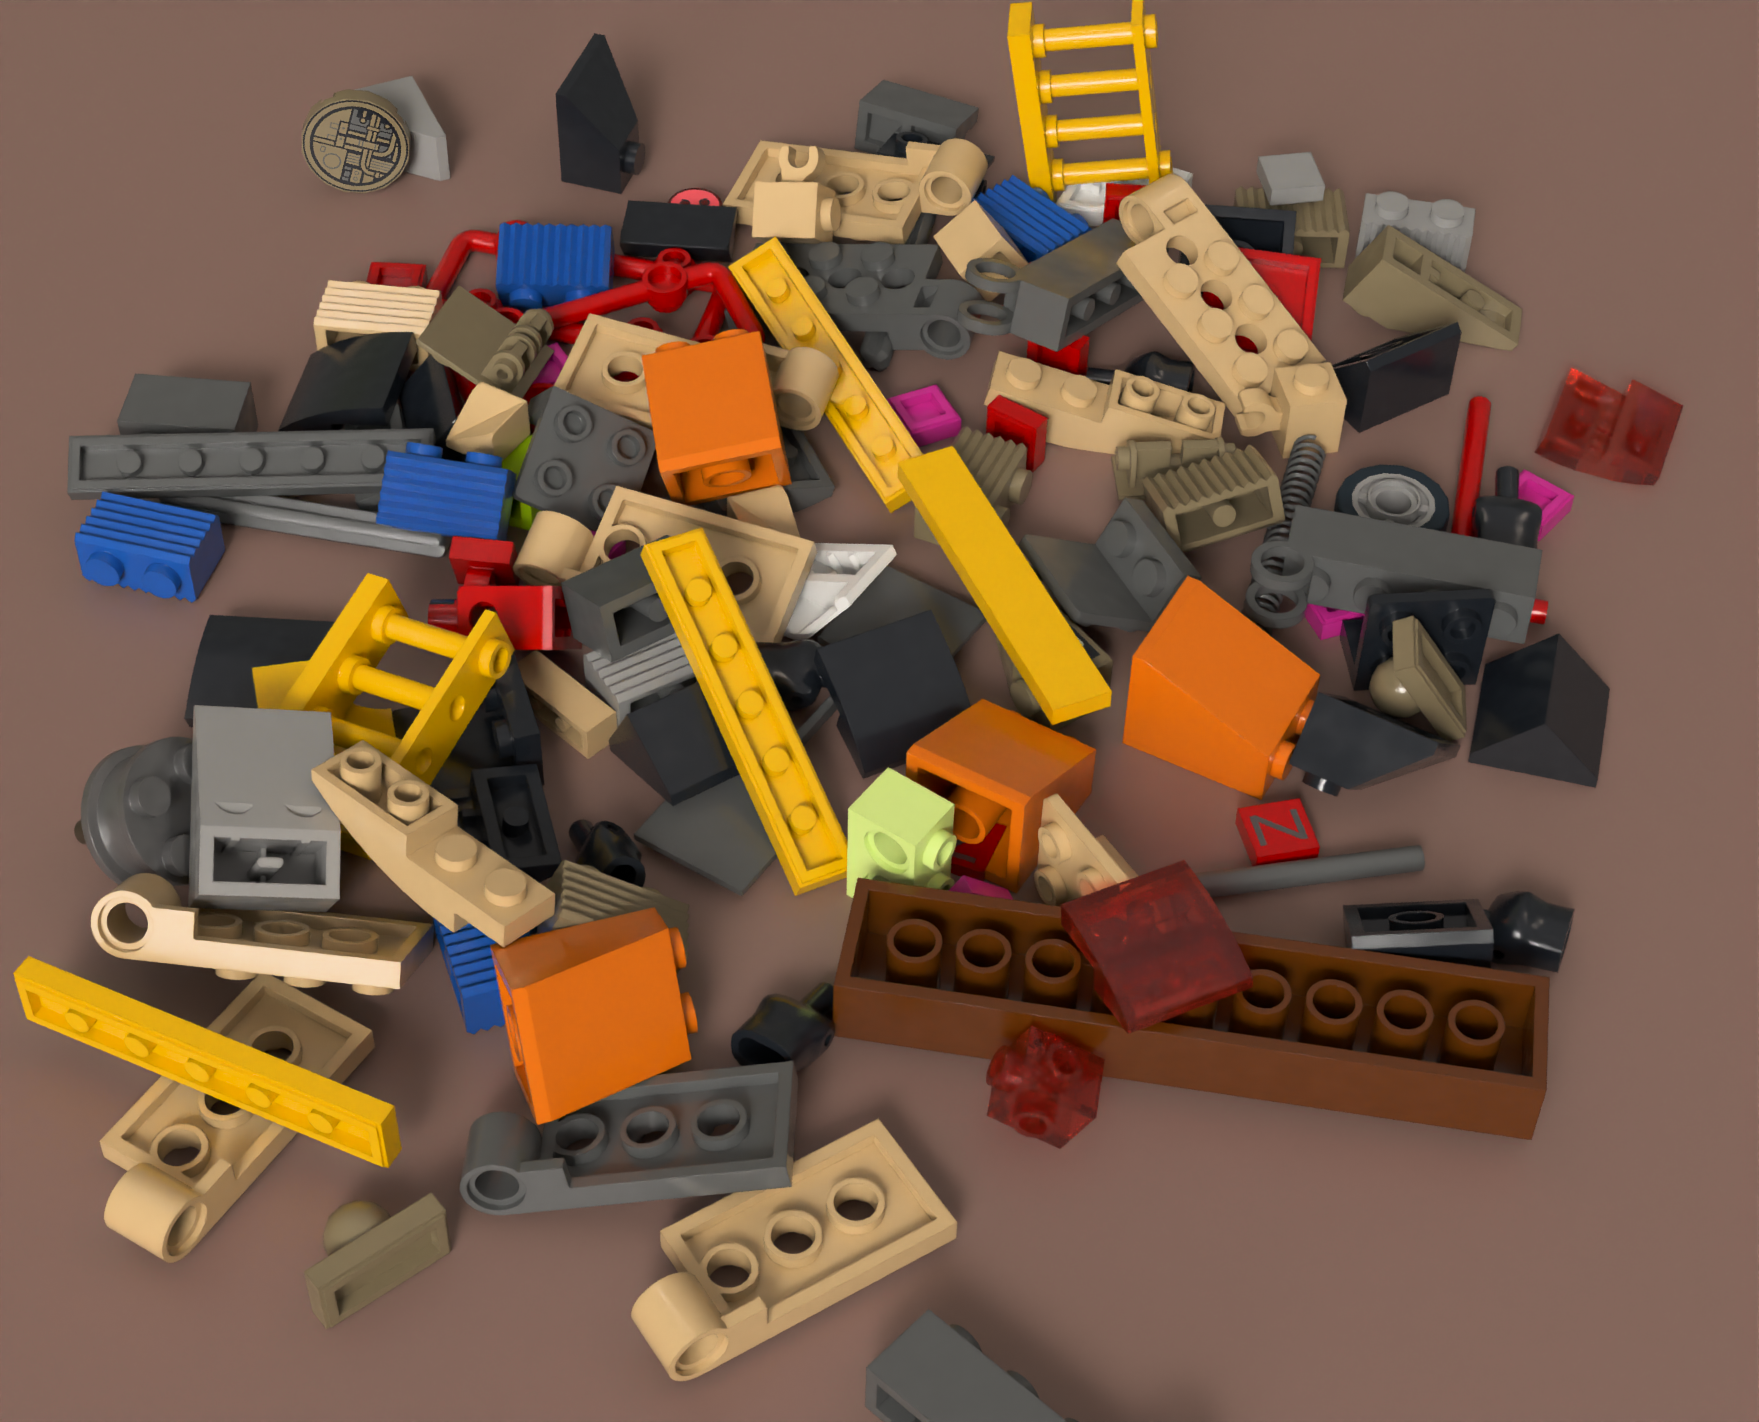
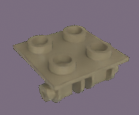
[415,285,554,398]

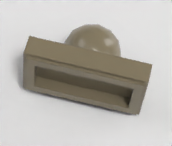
[1369,616,1467,741]
[304,1193,452,1329]

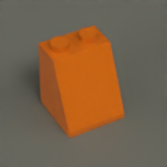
[642,329,792,506]
[1122,576,1320,800]
[905,699,1096,894]
[490,907,698,1125]

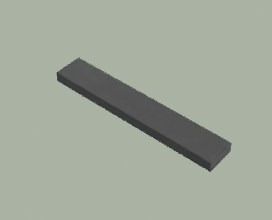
[67,428,436,500]

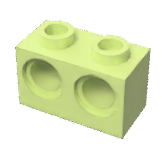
[846,767,957,898]

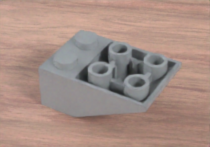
[188,705,341,912]

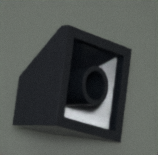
[555,33,645,194]
[1289,692,1461,796]

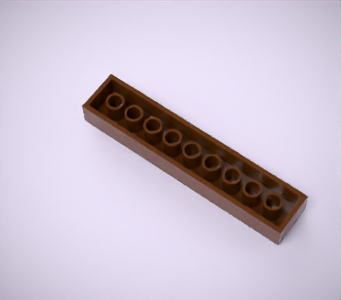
[833,878,1550,1140]

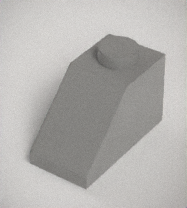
[355,76,450,181]

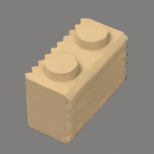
[313,280,443,372]

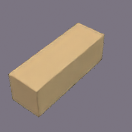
[517,650,617,759]

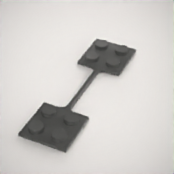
[634,566,986,896]

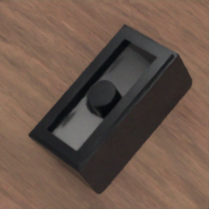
[619,200,737,262]
[399,354,463,460]

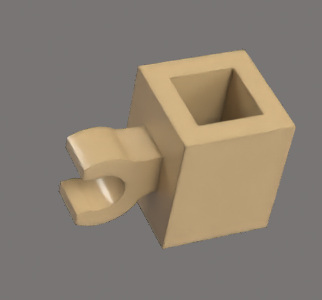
[752,146,841,244]
[933,200,1029,302]
[1235,362,1347,459]

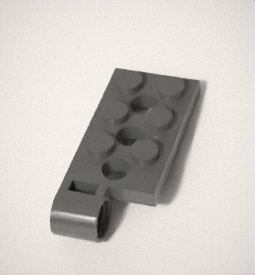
[724,241,983,360]
[460,1061,799,1215]

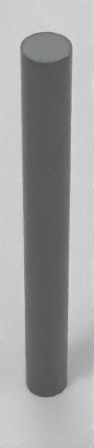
[1162,845,1425,904]

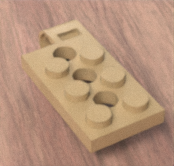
[723,138,988,244]
[1116,174,1326,417]
[554,313,839,431]
[513,486,817,643]
[91,873,434,995]
[99,974,375,1263]
[631,1118,957,1381]

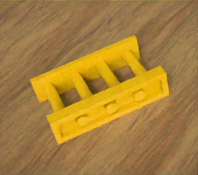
[1007,0,1173,204]
[277,573,515,785]

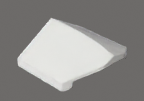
[784,543,897,641]

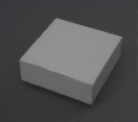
[1256,152,1325,206]

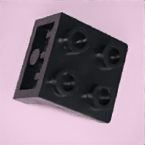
[1340,589,1496,691]
[392,652,545,790]

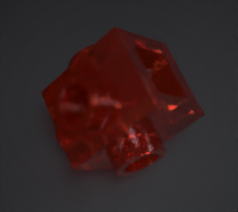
[986,1025,1105,1149]

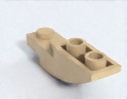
[984,351,1226,454]
[311,740,555,947]

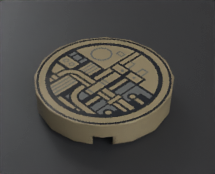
[302,89,410,193]

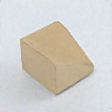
[446,382,530,460]
[727,485,800,537]

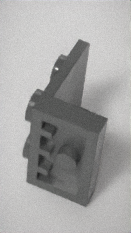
[512,386,656,531]
[1018,497,1202,632]

